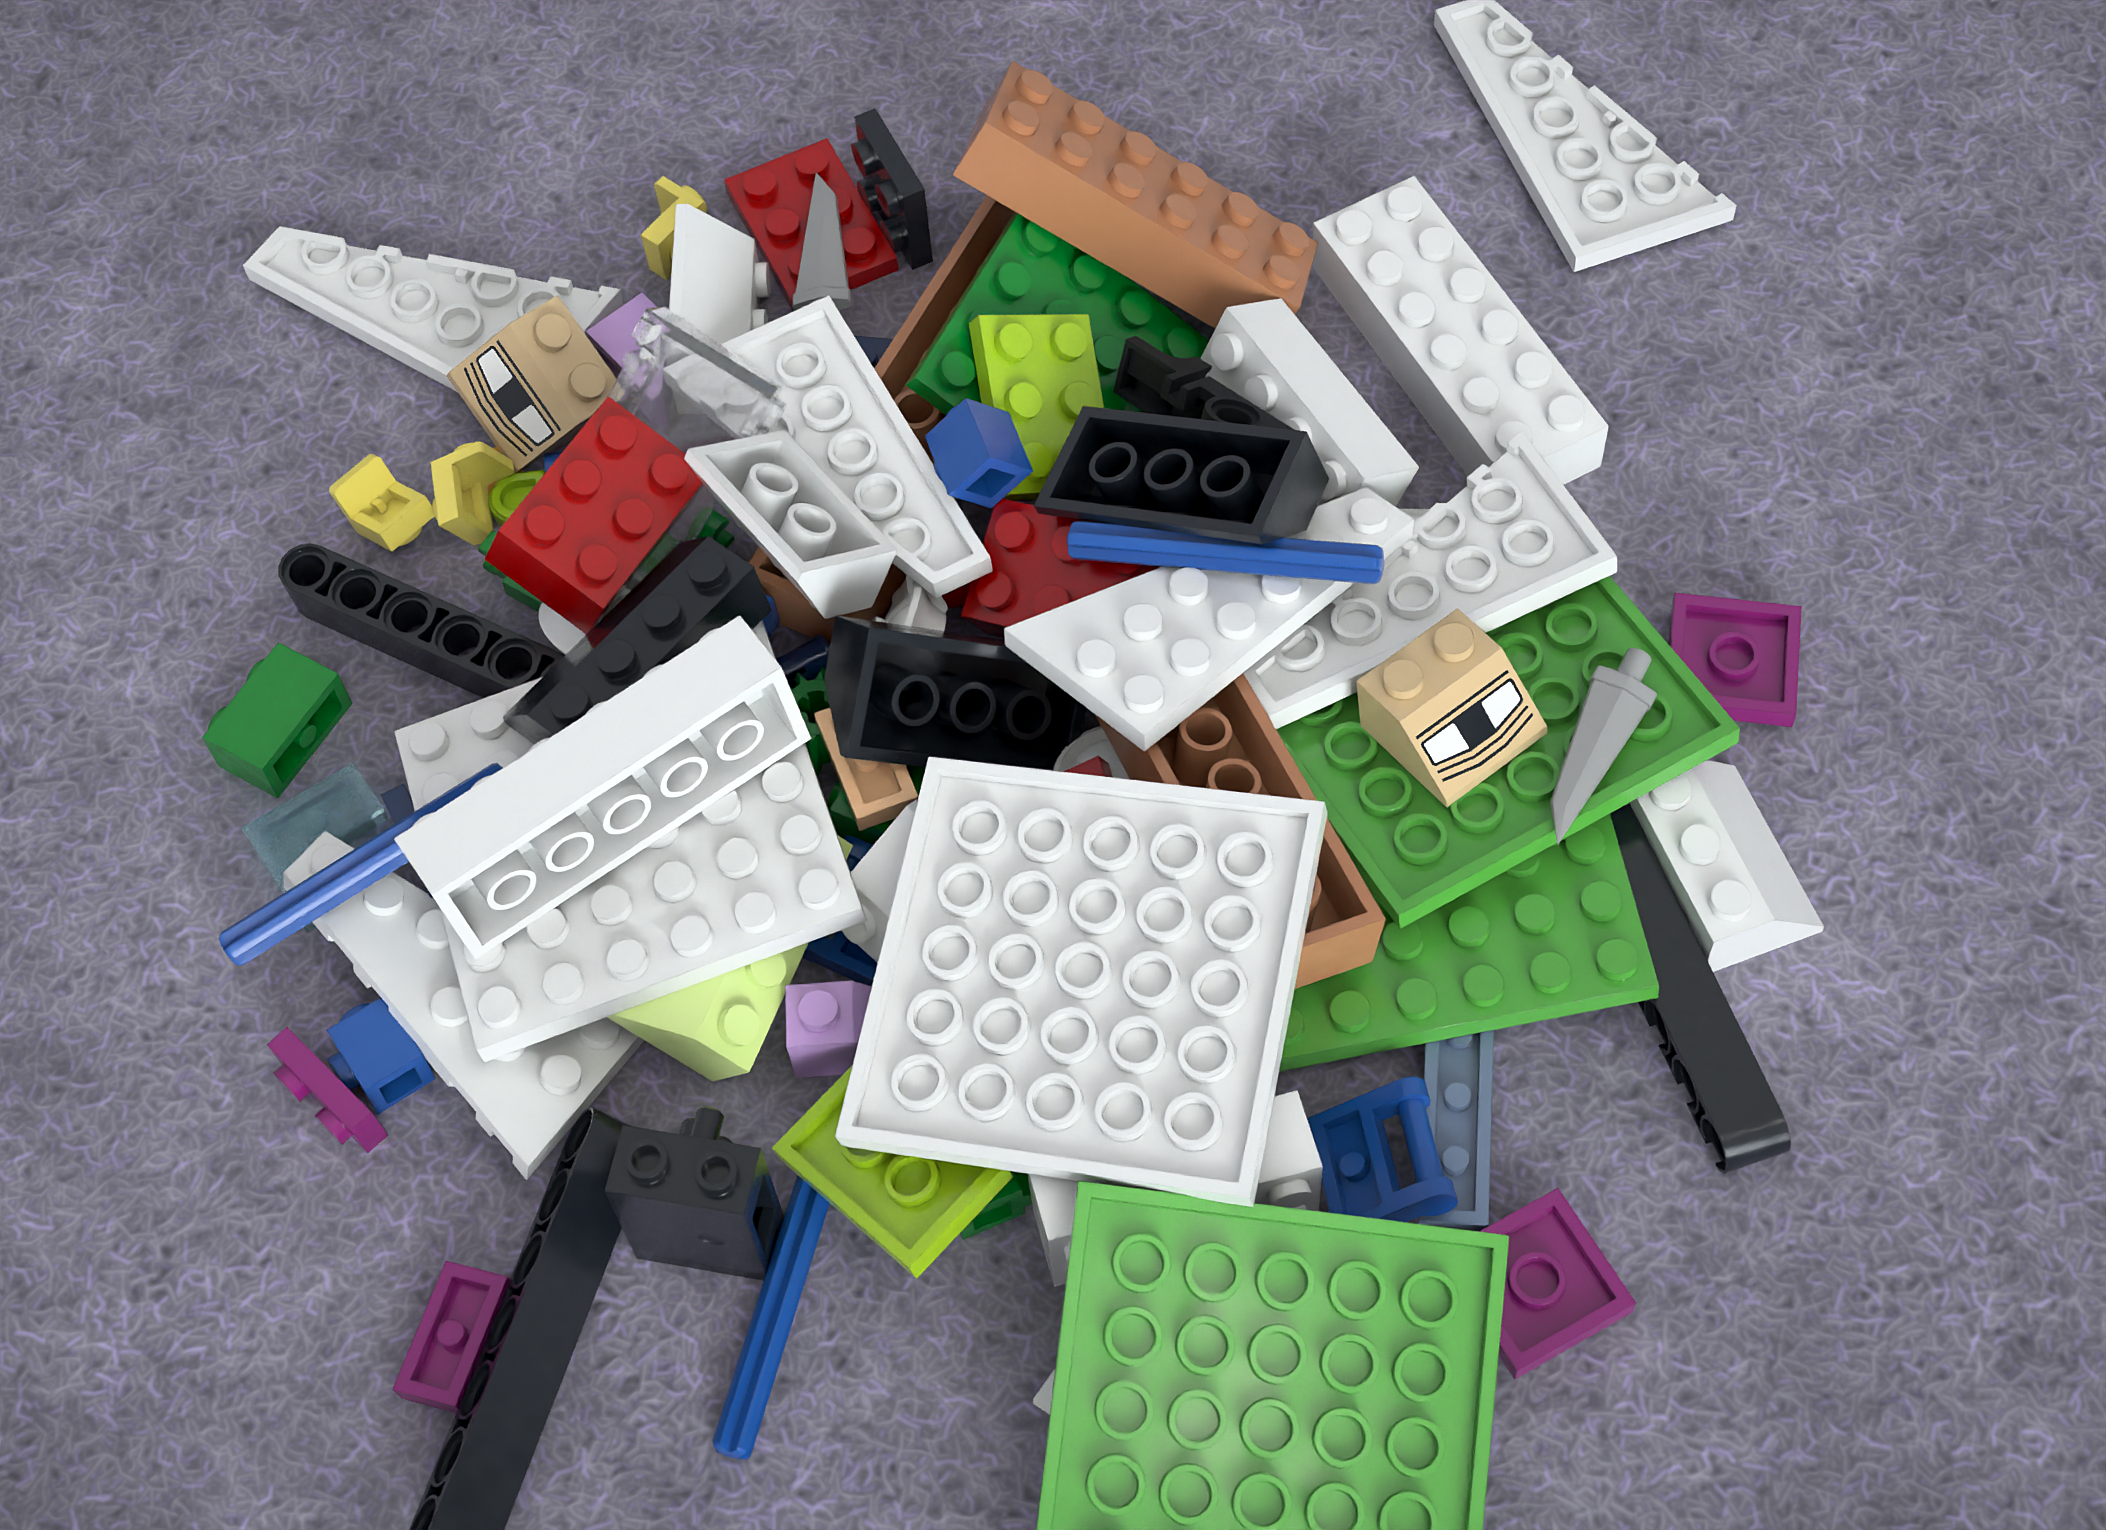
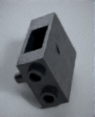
[605,1107,784,1281]

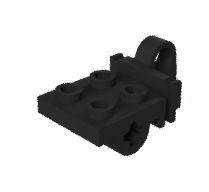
[1113,336,1294,430]

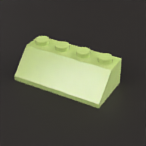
[607,836,853,1082]

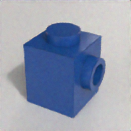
[925,398,1033,508]
[327,998,435,1115]

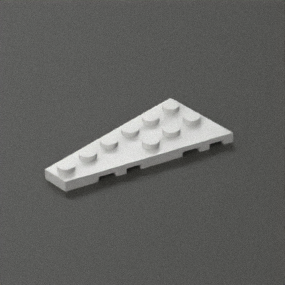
[1434,0,1737,272]
[243,226,624,392]
[665,296,993,598]
[1243,431,1617,729]
[1004,487,1414,752]
[283,831,644,1180]

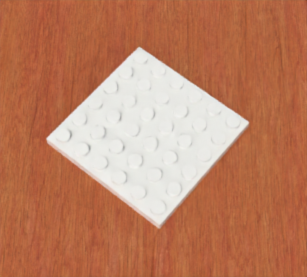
[394,620,867,1062]
[835,757,1327,1207]

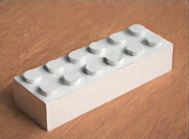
[1312,176,1609,485]
[394,615,811,960]

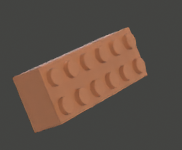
[953,61,1318,329]
[1095,673,1386,989]

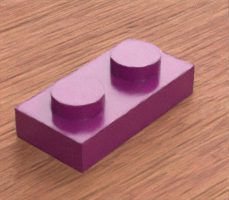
[267,1027,388,1153]
[392,1261,510,1413]

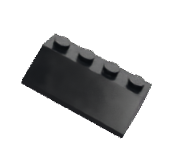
[1034,406,1329,544]
[503,536,772,745]
[824,616,1087,771]

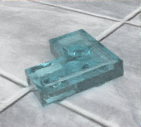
[242,762,389,932]

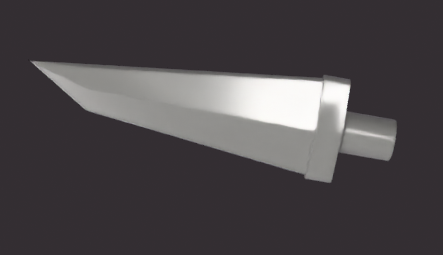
[792,173,851,311]
[1550,648,1657,846]

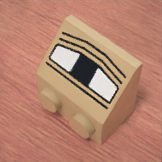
[447,295,627,473]
[1356,608,1547,807]

